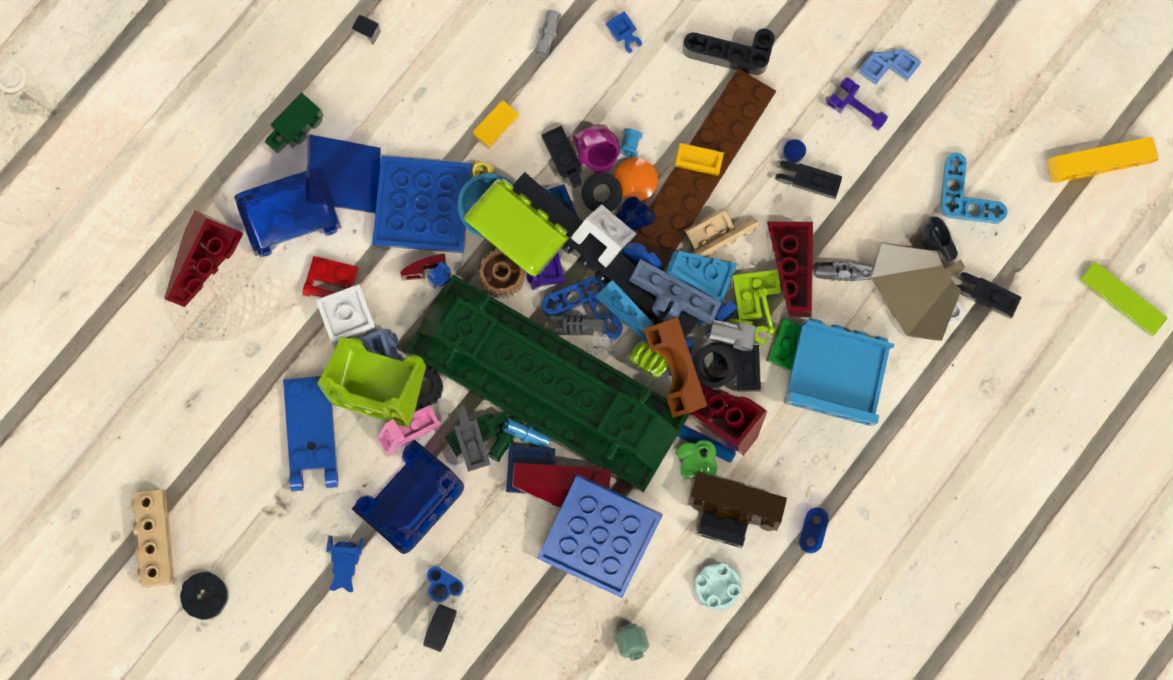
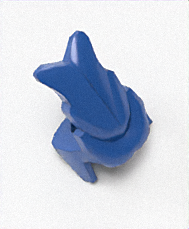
[326,535,363,593]

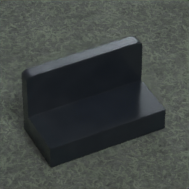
[697,511,748,548]

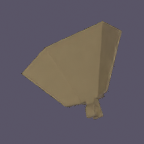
[872,243,965,341]

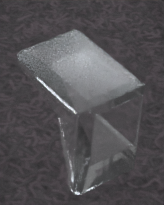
[586,334,614,360]

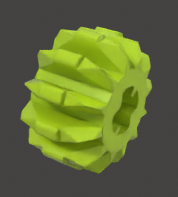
[630,342,668,378]

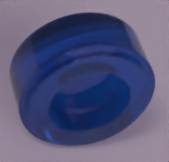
[783,139,806,163]

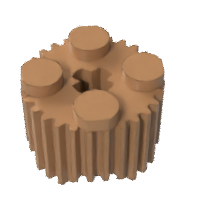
[479,249,525,299]

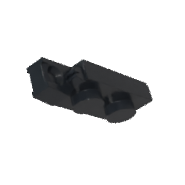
[541,125,582,188]

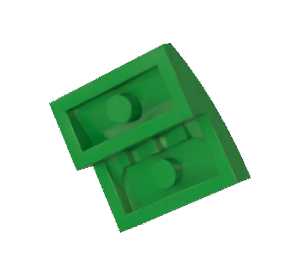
[766,318,801,371]

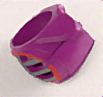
[573,124,620,174]

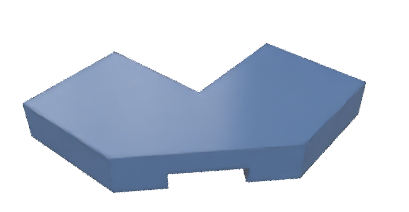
[858,49,921,85]

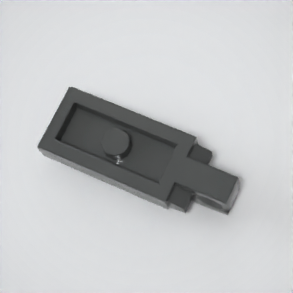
[454,405,491,472]

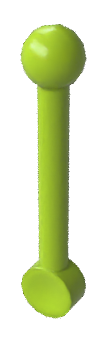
[758,288,776,334]

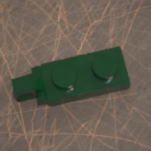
[445,411,508,457]

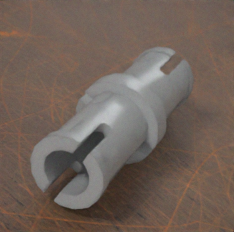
[534,10,561,57]

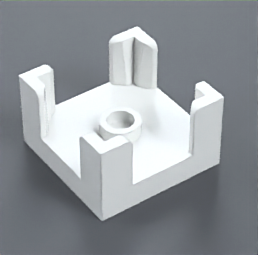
[571,205,636,267]
[316,284,377,348]

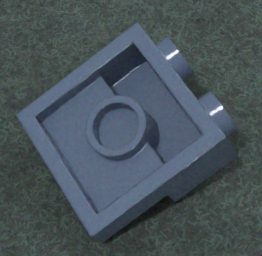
[357,329,404,361]

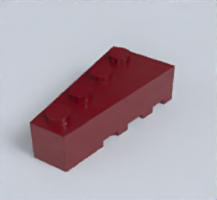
[767,221,813,317]

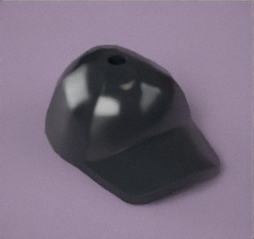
[921,216,958,262]

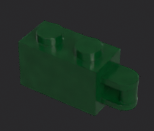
[265,92,323,153]

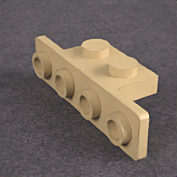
[684,209,760,257]

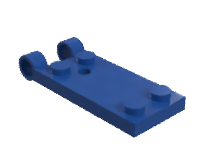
[283,376,339,492]

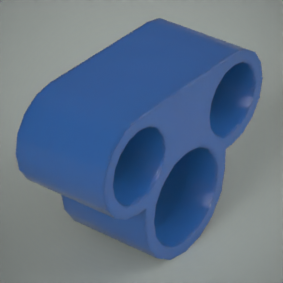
[427,567,464,602]

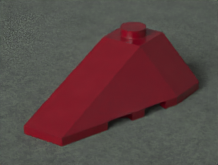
[690,385,767,456]
[512,463,611,508]

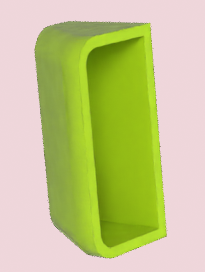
[463,179,569,277]

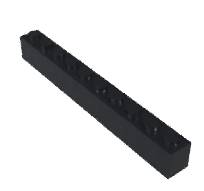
[512,172,700,338]

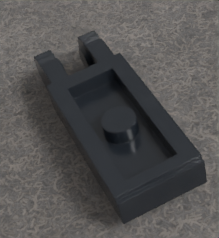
[775,160,842,199]
[957,272,1022,319]

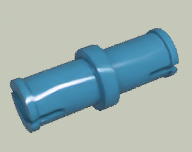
[503,418,550,448]

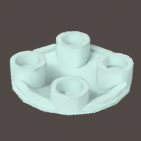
[695,563,741,610]

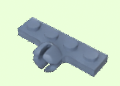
[629,259,721,325]

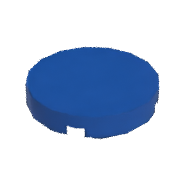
[621,243,663,271]

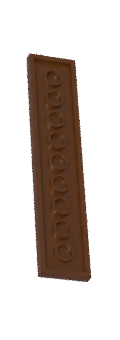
[630,68,776,270]

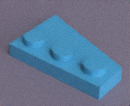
[666,251,737,304]

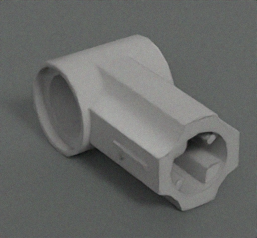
[708,320,757,351]

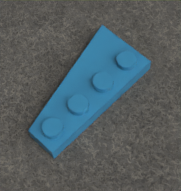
[595,280,654,343]

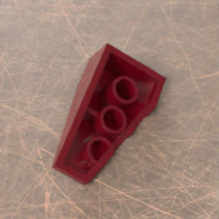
[164,210,243,307]

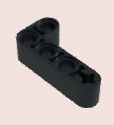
[682,28,774,75]

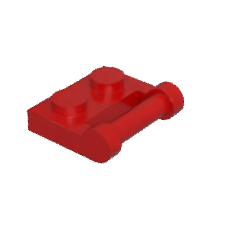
[302,256,358,298]

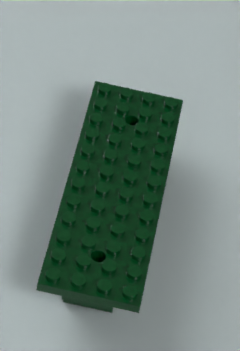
[405,274,690,493]

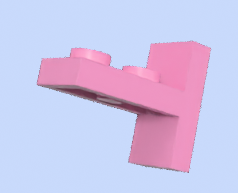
[377,405,441,457]

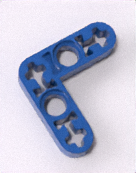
[542,277,622,340]

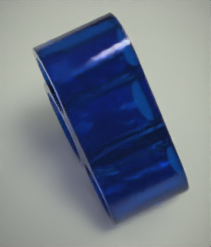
[616,196,656,230]

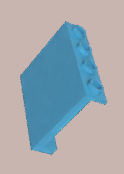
[784,319,895,426]

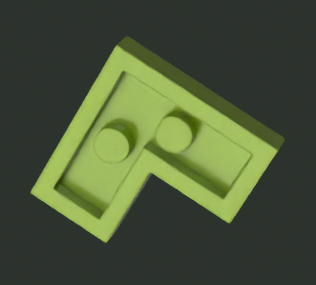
[732,270,781,321]

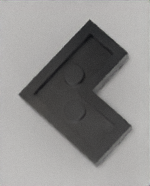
[713,345,761,392]

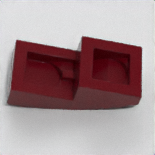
[400,253,447,281]

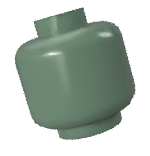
[615,624,649,661]

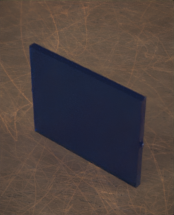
[306,134,381,214]

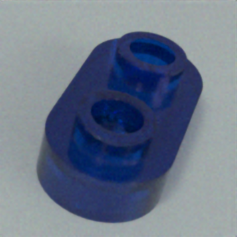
[798,507,829,554]

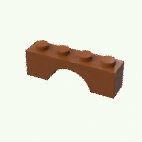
[644,317,707,417]

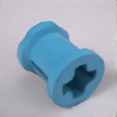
[619,128,643,157]

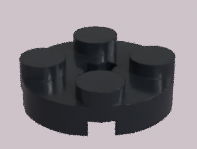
[180,572,229,620]

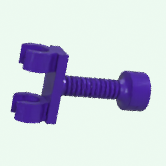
[827,77,889,131]

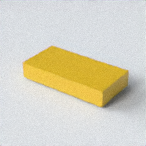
[472,100,519,148]
[675,143,724,176]

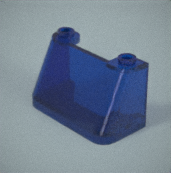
[234,168,342,257]
[351,439,464,554]

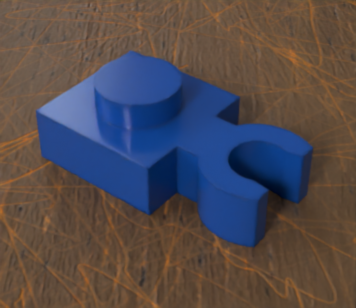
[605,11,642,54]
[427,261,452,288]

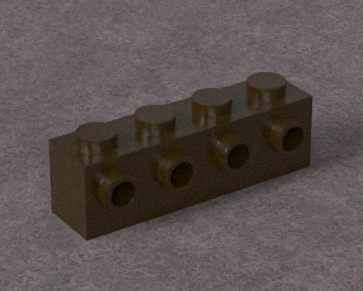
[687,472,787,531]

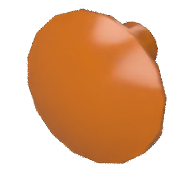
[614,158,658,201]

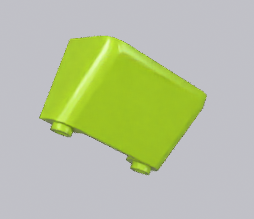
[317,336,426,427]

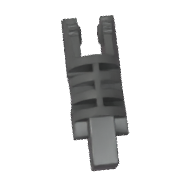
[813,260,873,281]
[548,315,607,335]

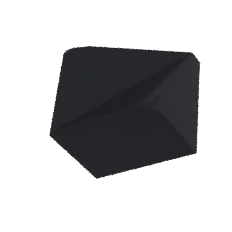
[352,15,381,45]

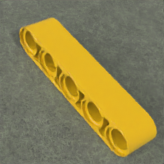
[1046,137,1159,183]

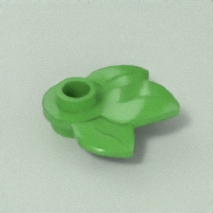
[675,440,718,479]

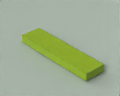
[1080,261,1168,337]

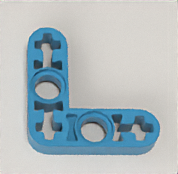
[940,153,1008,224]

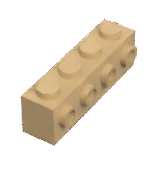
[131,489,175,588]

